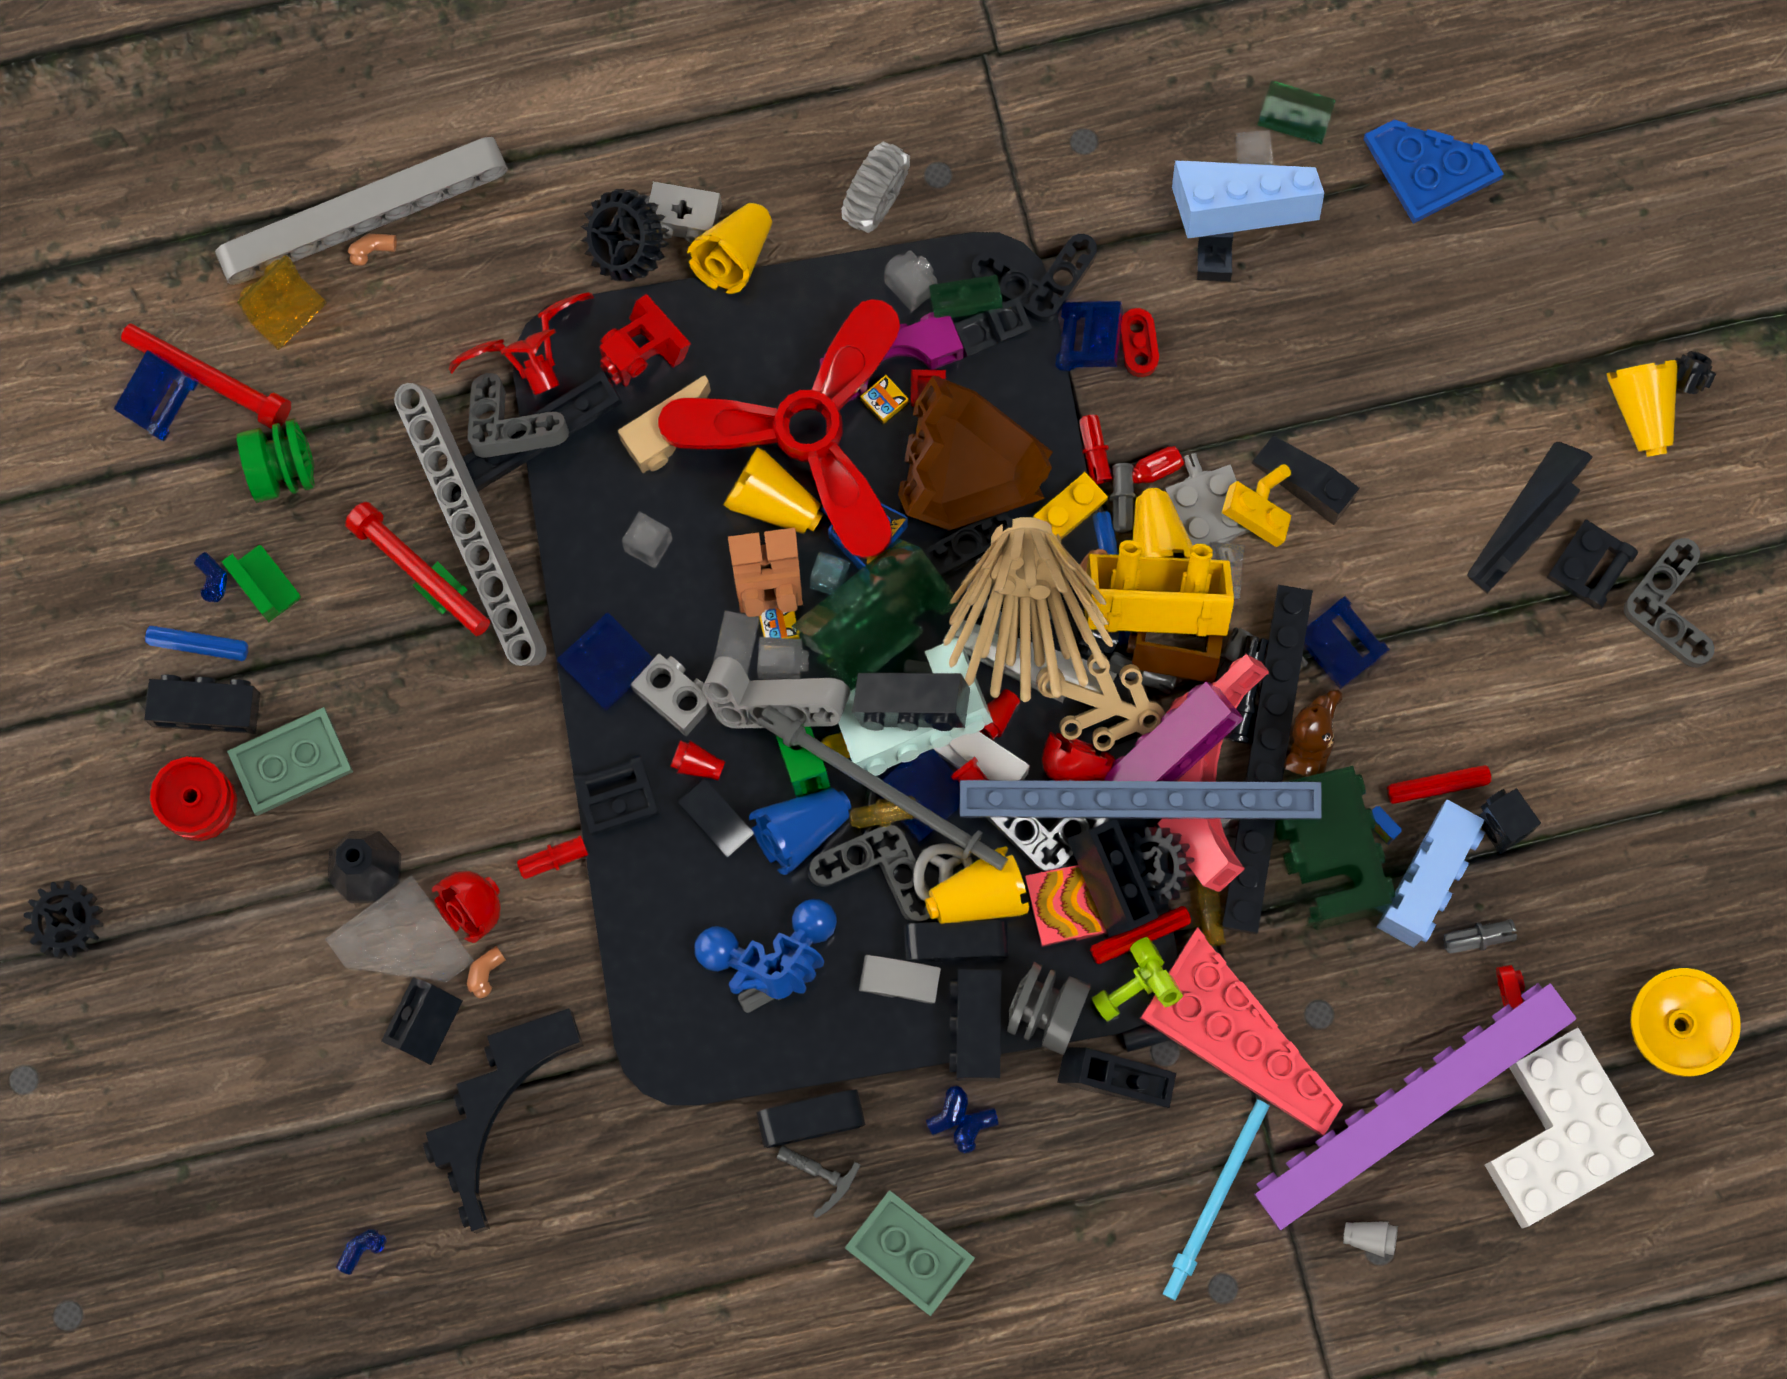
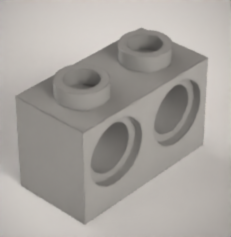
[631,654,711,736]

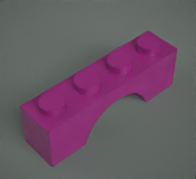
[820,311,963,401]

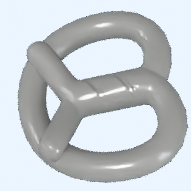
[913,843,974,901]

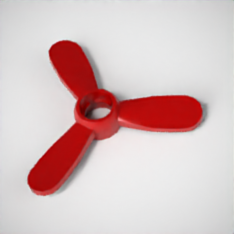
[658,299,900,559]

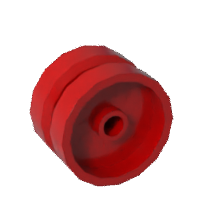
[150,756,238,841]

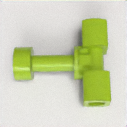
[1092,937,1183,1022]

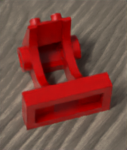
[599,294,691,387]

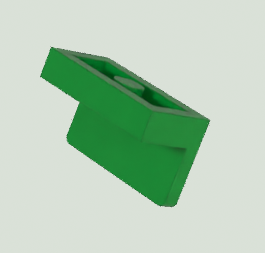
[221,545,301,623]

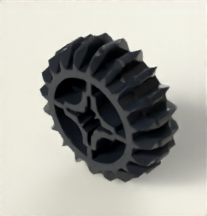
[580,189,669,282]

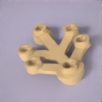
[1036,654,1166,751]

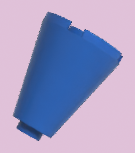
[749,788,852,875]

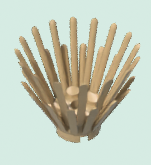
[944,517,1113,702]

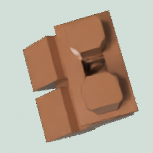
[728,528,803,617]

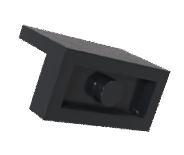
[381,977,463,1065]

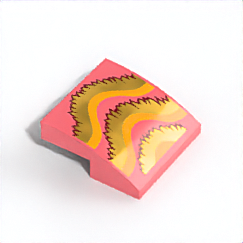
[1025,865,1107,947]

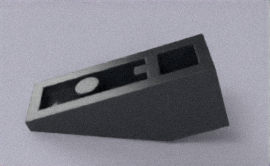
[1252,435,1360,525]
[1057,1047,1177,1108]

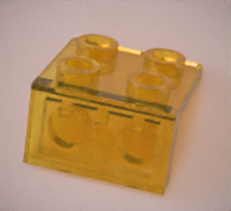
[237,255,327,350]

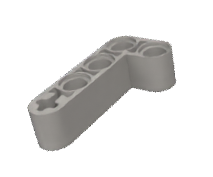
[702,656,851,728]

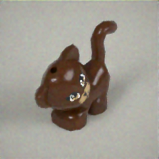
[1283,690,1342,778]

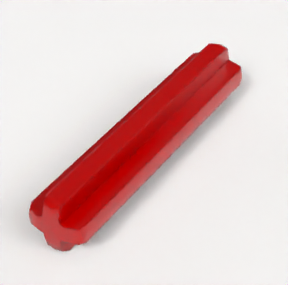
[1387,765,1491,804]
[1090,906,1191,964]

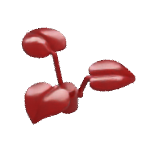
[449,292,594,395]

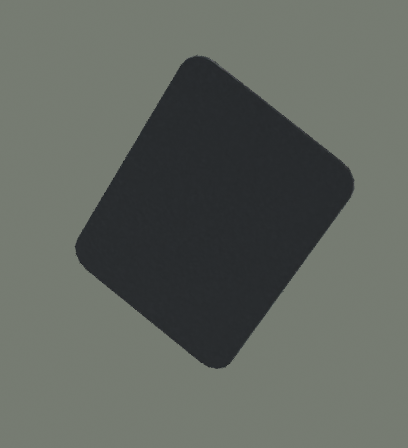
[513,232,1177,1106]

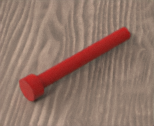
[121,323,291,429]
[345,502,490,636]

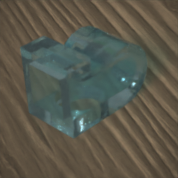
[810,552,851,597]

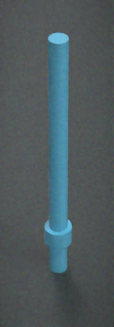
[1163,1100,1270,1301]

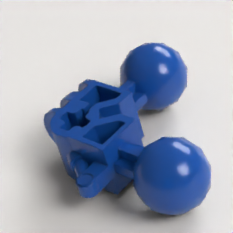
[695,898,837,999]

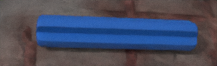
[145,626,248,661]

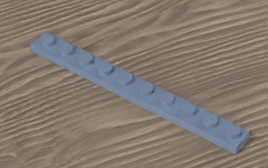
[960,780,1322,820]

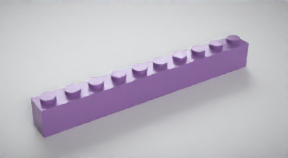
[1254,983,1577,1230]

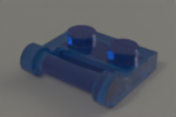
[1055,301,1123,371]
[114,350,199,441]
[1304,596,1390,690]

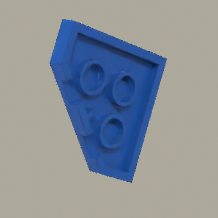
[1363,119,1504,224]

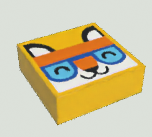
[860,375,909,424]
[759,608,799,646]

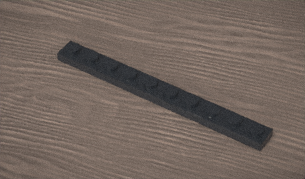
[1221,584,1313,935]

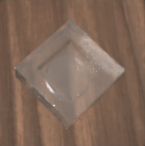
[1235,130,1273,165]

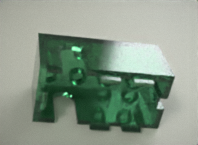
[792,539,960,691]
[1275,766,1395,930]

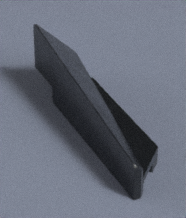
[1467,442,1593,594]

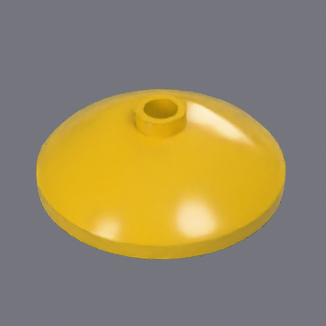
[1631,968,1741,1077]

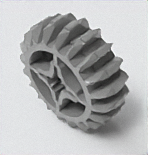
[841,141,910,233]

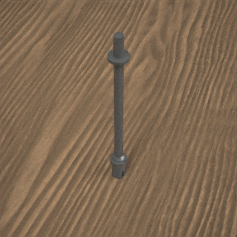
[757,705,1008,871]

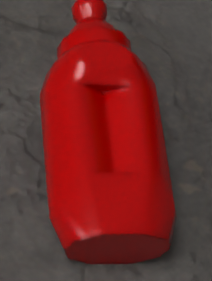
[1132,446,1184,484]

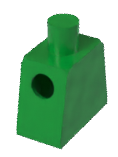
[776,726,831,798]

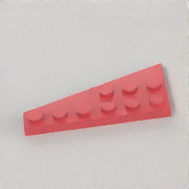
[1140,927,1343,1136]

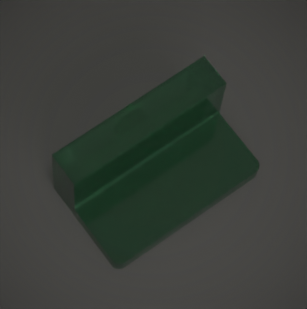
[1257,81,1336,144]
[929,275,1003,318]

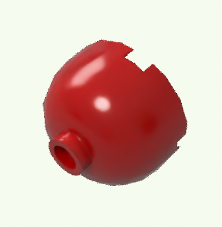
[1042,732,1115,781]
[432,870,501,943]

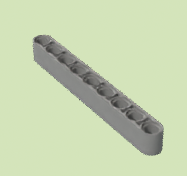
[215,137,508,285]
[394,383,547,666]

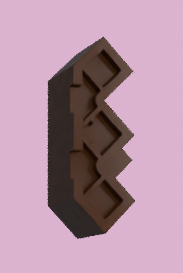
[898,375,1053,530]

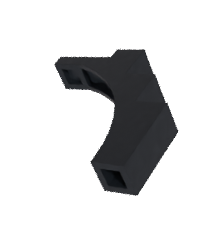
[423,1008,583,1234]

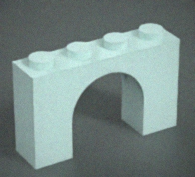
[838,638,993,776]

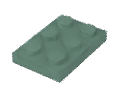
[227,707,353,816]
[845,1190,975,1317]

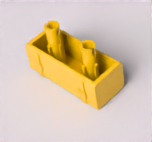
[1084,540,1234,637]

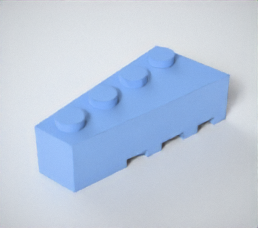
[1172,160,1324,239]
[1376,799,1485,948]

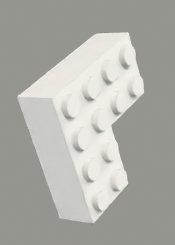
[1485,1028,1654,1228]

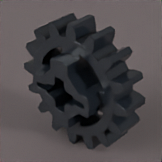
[1127,827,1194,905]
[24,881,104,959]

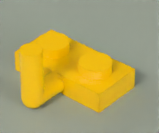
[1222,464,1292,547]

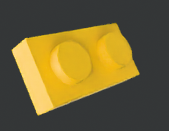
[1033,472,1108,540]

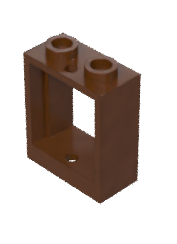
[1127,632,1223,683]

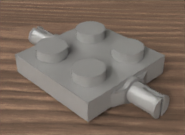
[1165,453,1251,564]

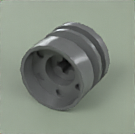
[1007,962,1091,1055]

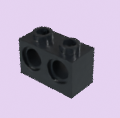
[1479,788,1541,854]

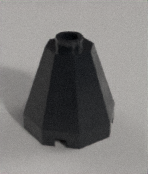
[328,831,401,903]

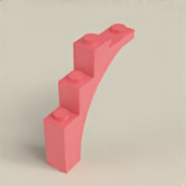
[1157,654,1269,892]

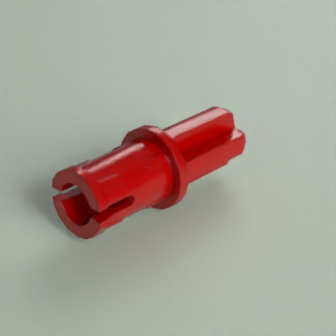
[1079,415,1112,484]
[517,835,588,879]

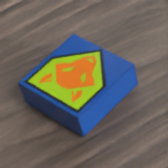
[1364,806,1402,845]

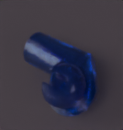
[194,552,228,602]
[926,1086,968,1136]
[953,1108,999,1153]
[336,1229,387,1275]

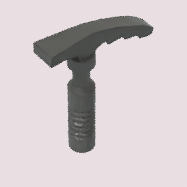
[776,1146,861,1218]

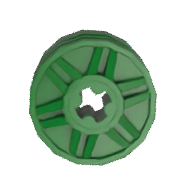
[237,418,315,503]

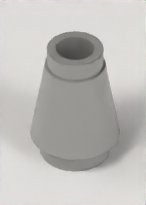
[1343,1221,1398,1257]

